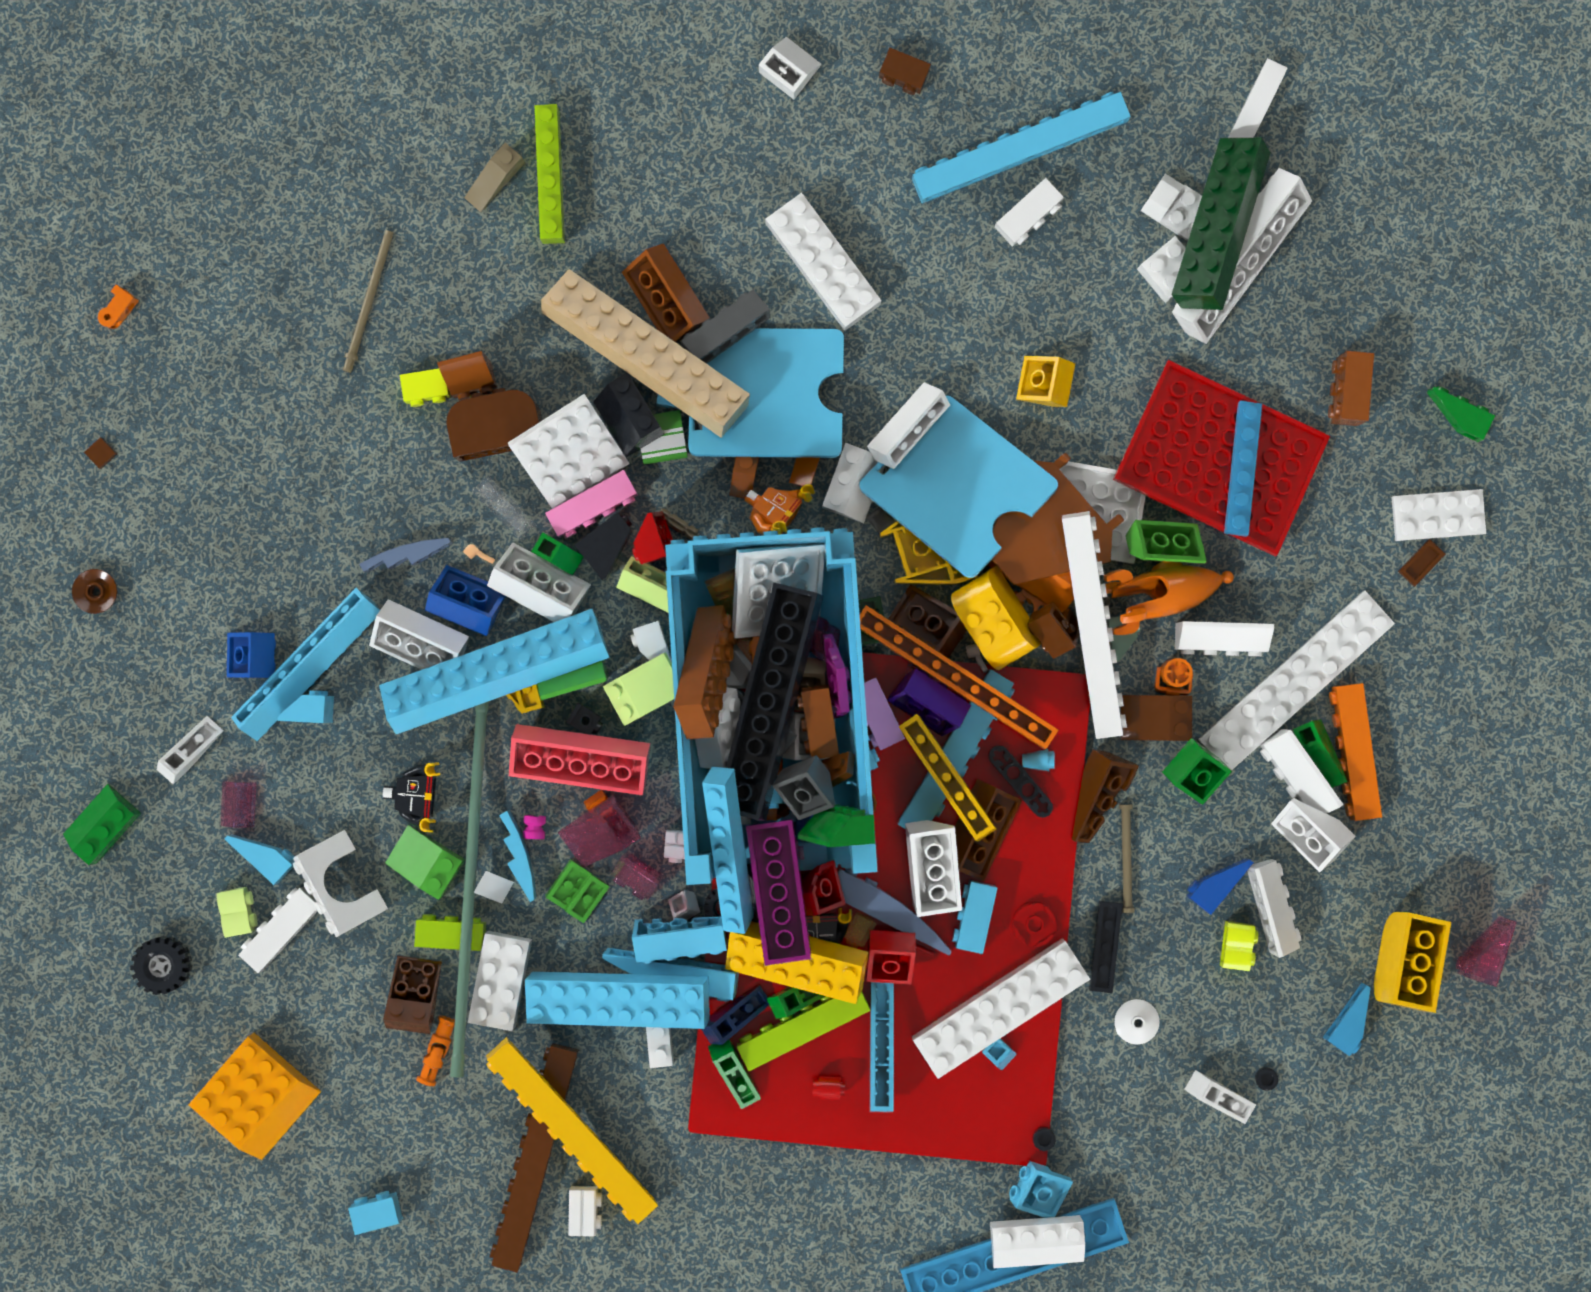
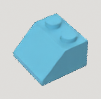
[278,690,334,723]

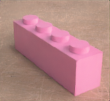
[545,470,638,539]

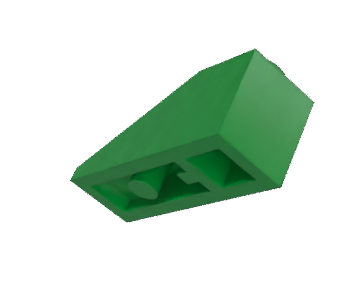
[766,986,825,1019]
[708,1039,761,1109]

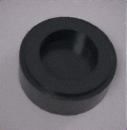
[1255,1067,1278,1091]
[1032,1127,1056,1151]

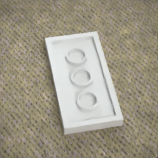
[1392,489,1486,541]

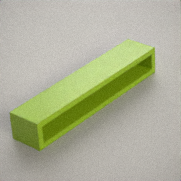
[534,104,565,244]
[737,991,871,1071]

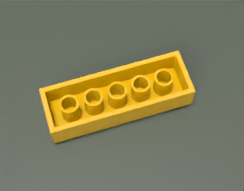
[725,921,869,1004]

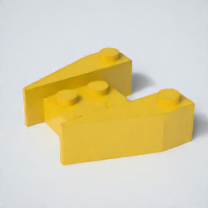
[880,521,978,585]

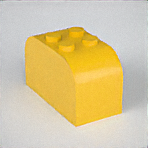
[951,566,1041,670]
[1374,912,1451,1013]

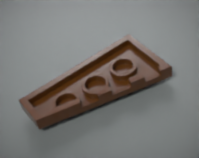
[777,751,855,817]

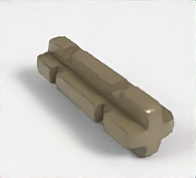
[659,508,698,540]

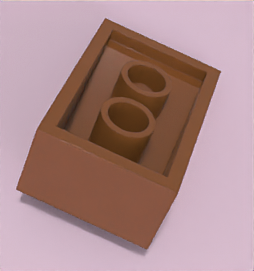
[437,351,497,400]

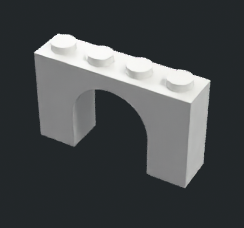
[293,830,388,937]

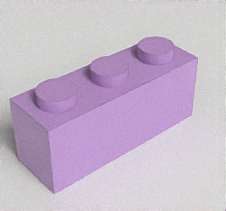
[864,677,905,750]

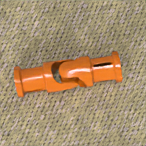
[416,1015,455,1086]

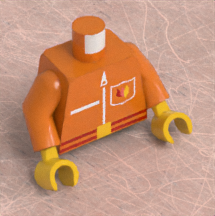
[744,484,815,535]

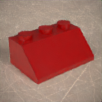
[632,511,673,565]

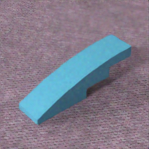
[499,810,537,902]

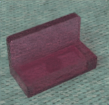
[221,781,256,828]

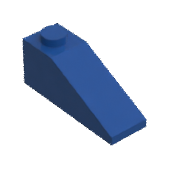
[1187,858,1254,915]

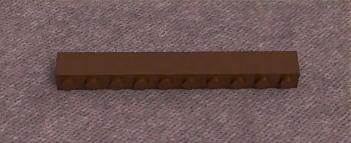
[490,1043,579,1273]

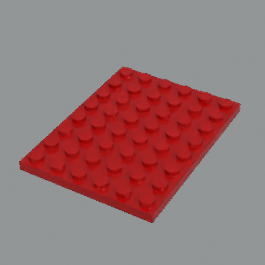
[1113,360,1330,557]

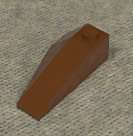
[1072,749,1139,843]

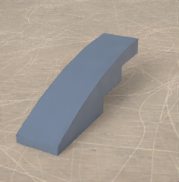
[359,538,453,573]

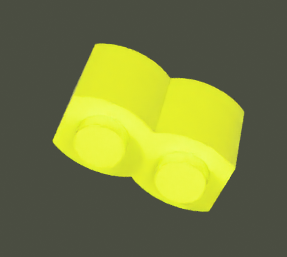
[1220,921,1258,971]

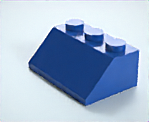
[425,565,506,636]

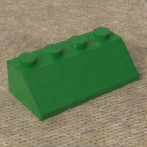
[798,804,875,847]

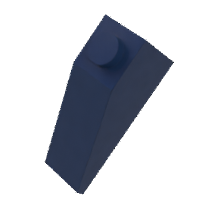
[701,985,769,1045]

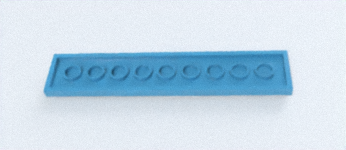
[900,1198,1129,1292]

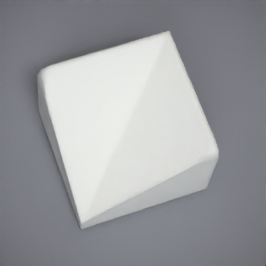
[668,890,700,920]

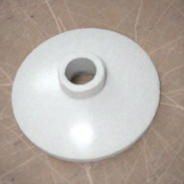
[1115,999,1159,1044]

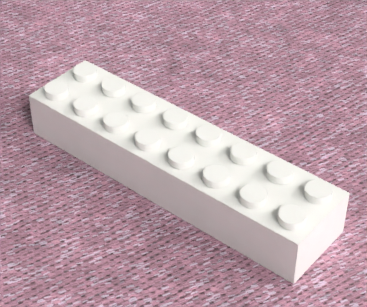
[1172,168,1312,344]
[912,938,1090,1079]

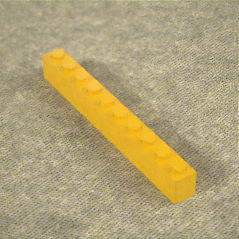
[486,1037,658,1224]

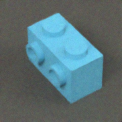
[348,1191,403,1235]

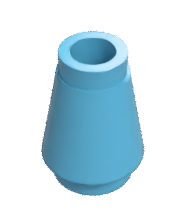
[1022,749,1055,771]

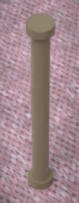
[1119,804,1135,913]

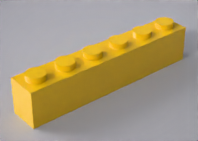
[899,714,997,842]

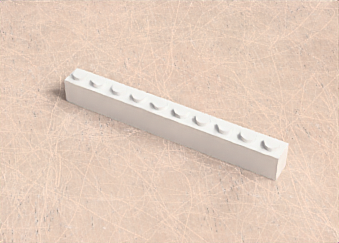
[1062,511,1127,739]

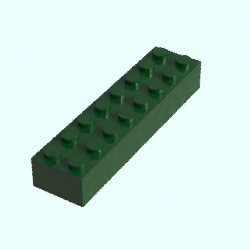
[1171,137,1271,310]

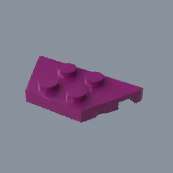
[823,633,852,719]

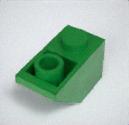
[531,532,584,576]

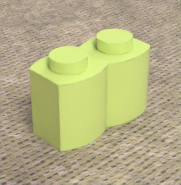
[216,887,258,938]

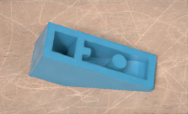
[1323,983,1370,1056]

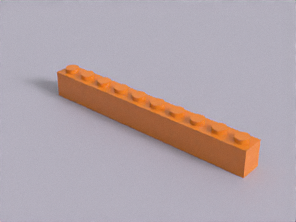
[859,605,1058,749]

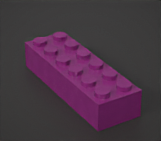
[746,820,812,966]

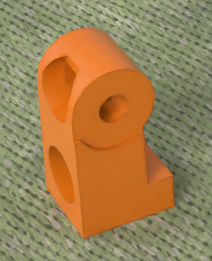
[98,285,139,329]

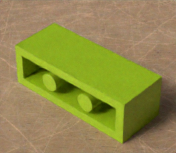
[414,914,486,951]

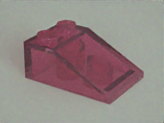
[611,851,664,900]
[1456,916,1517,987]

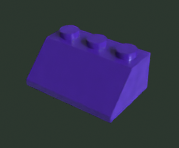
[887,669,971,736]

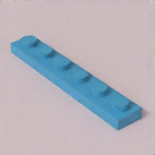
[1224,401,1262,537]

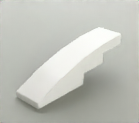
[1228,58,1287,138]

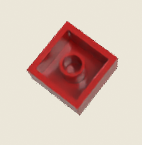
[866,930,916,984]

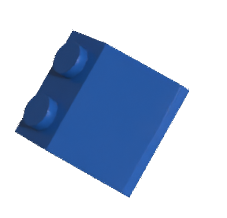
[227,632,276,678]

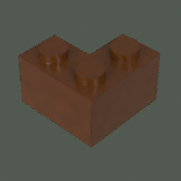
[1027,602,1080,659]

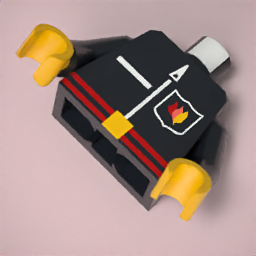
[383,762,440,833]
[806,908,852,944]

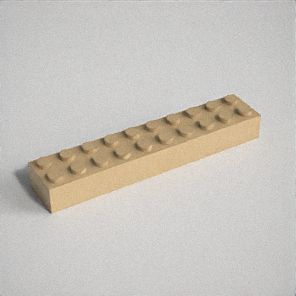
[541,269,750,438]

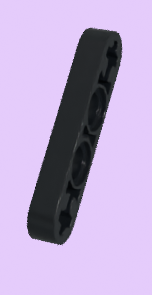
[988,745,1053,818]

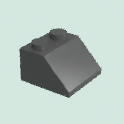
[772,755,835,820]

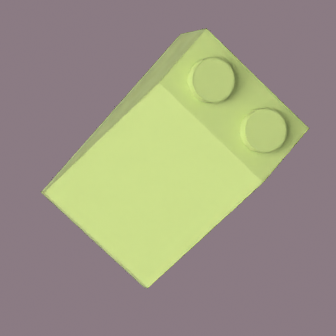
[603,652,674,726]

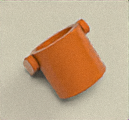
[1154,658,1193,696]

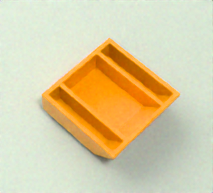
[188,1033,321,1160]

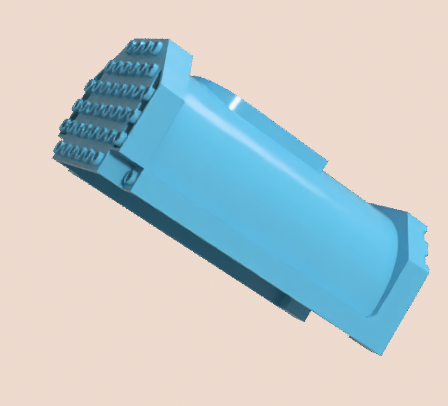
[665,528,877,885]

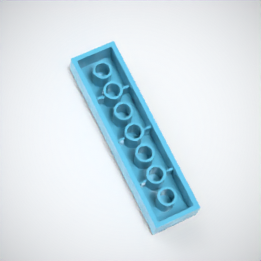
[525,971,710,1029]

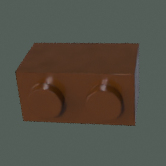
[879,47,931,95]

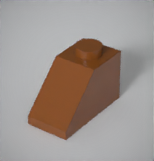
[729,457,760,499]

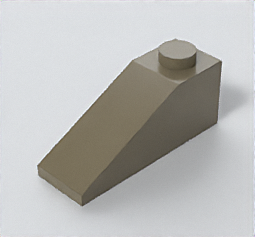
[464,143,525,212]

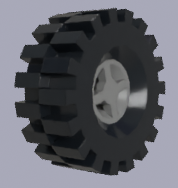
[130,936,192,995]

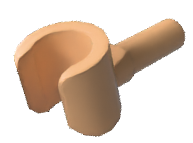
[463,544,495,564]

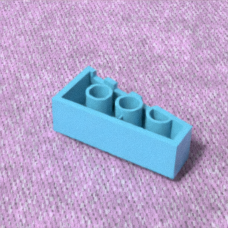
[632,917,727,964]

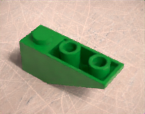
[1427,386,1495,442]
[1293,719,1348,788]

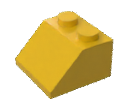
[1016,356,1076,407]

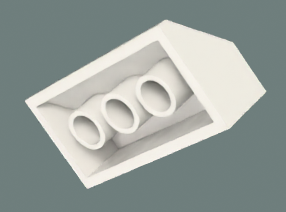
[487,543,591,622]
[369,599,469,670]
[1175,621,1274,656]
[1260,729,1343,814]
[905,820,962,917]
[1247,859,1301,958]
[990,1215,1085,1268]

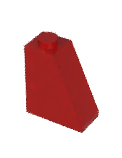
[801,860,846,916]

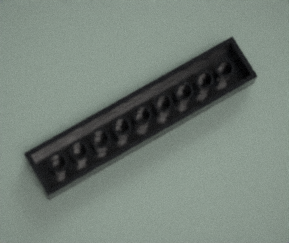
[726,582,824,821]

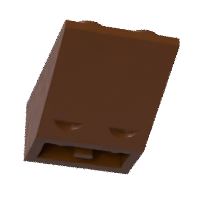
[383,955,442,1034]

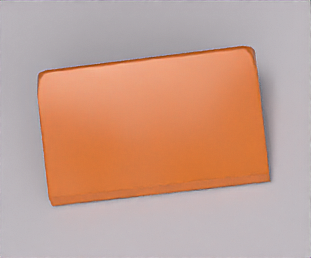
[789,457,820,487]

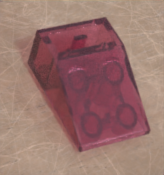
[558,794,641,867]

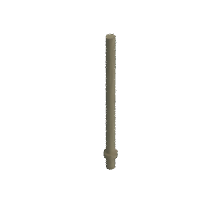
[343,230,394,373]

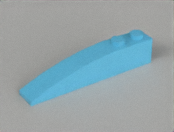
[602,948,739,1002]
[870,982,894,1112]

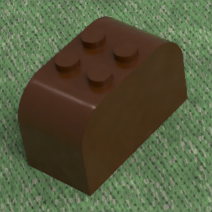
[446,388,542,462]

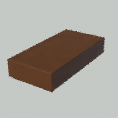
[1398,539,1446,587]

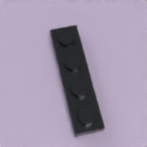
[1089,900,1123,993]

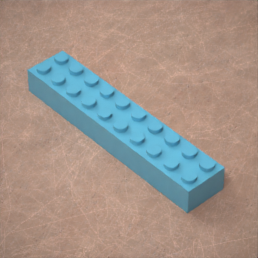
[379,609,610,734]

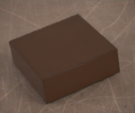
[84,437,117,469]

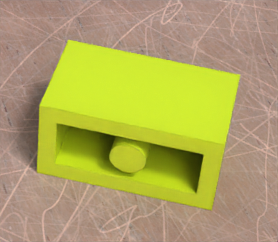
[400,369,451,407]

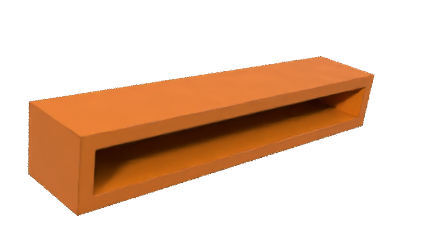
[1329,683,1382,821]

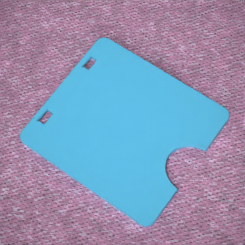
[688,328,844,458]
[860,396,1058,578]

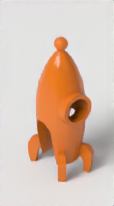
[1104,561,1234,635]

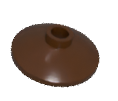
[72,569,117,614]

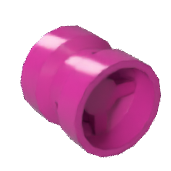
[522,815,546,839]

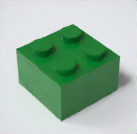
[1162,738,1232,805]

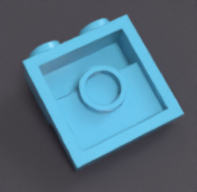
[1009,1161,1073,1218]

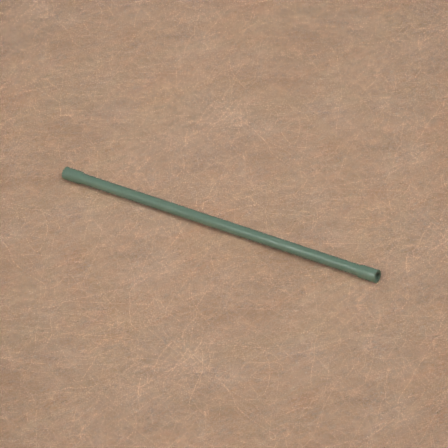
[450,701,489,1077]

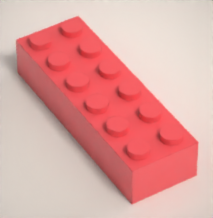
[509,724,650,795]

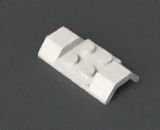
[1141,173,1202,241]

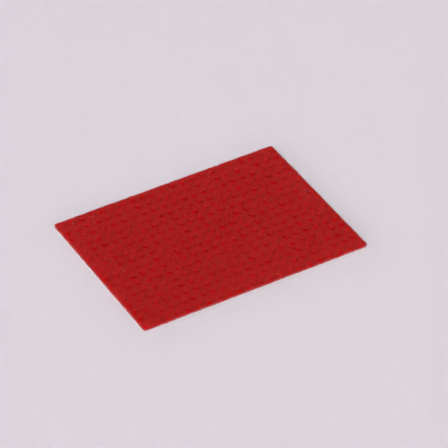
[688,640,1090,1166]

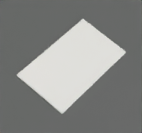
[474,871,514,903]

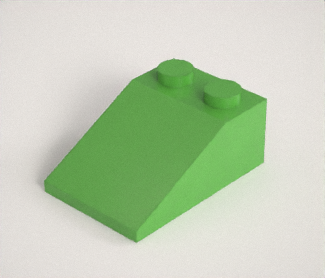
[385,825,466,900]

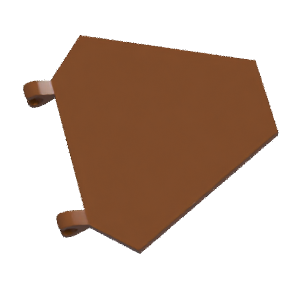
[992,453,1124,585]

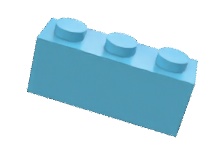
[952,880,997,954]

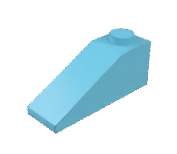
[225,834,295,885]

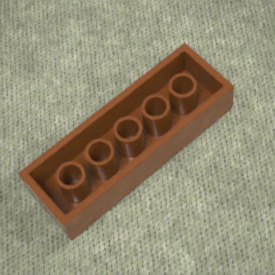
[673,605,737,739]

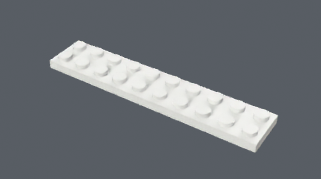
[1198,590,1395,770]

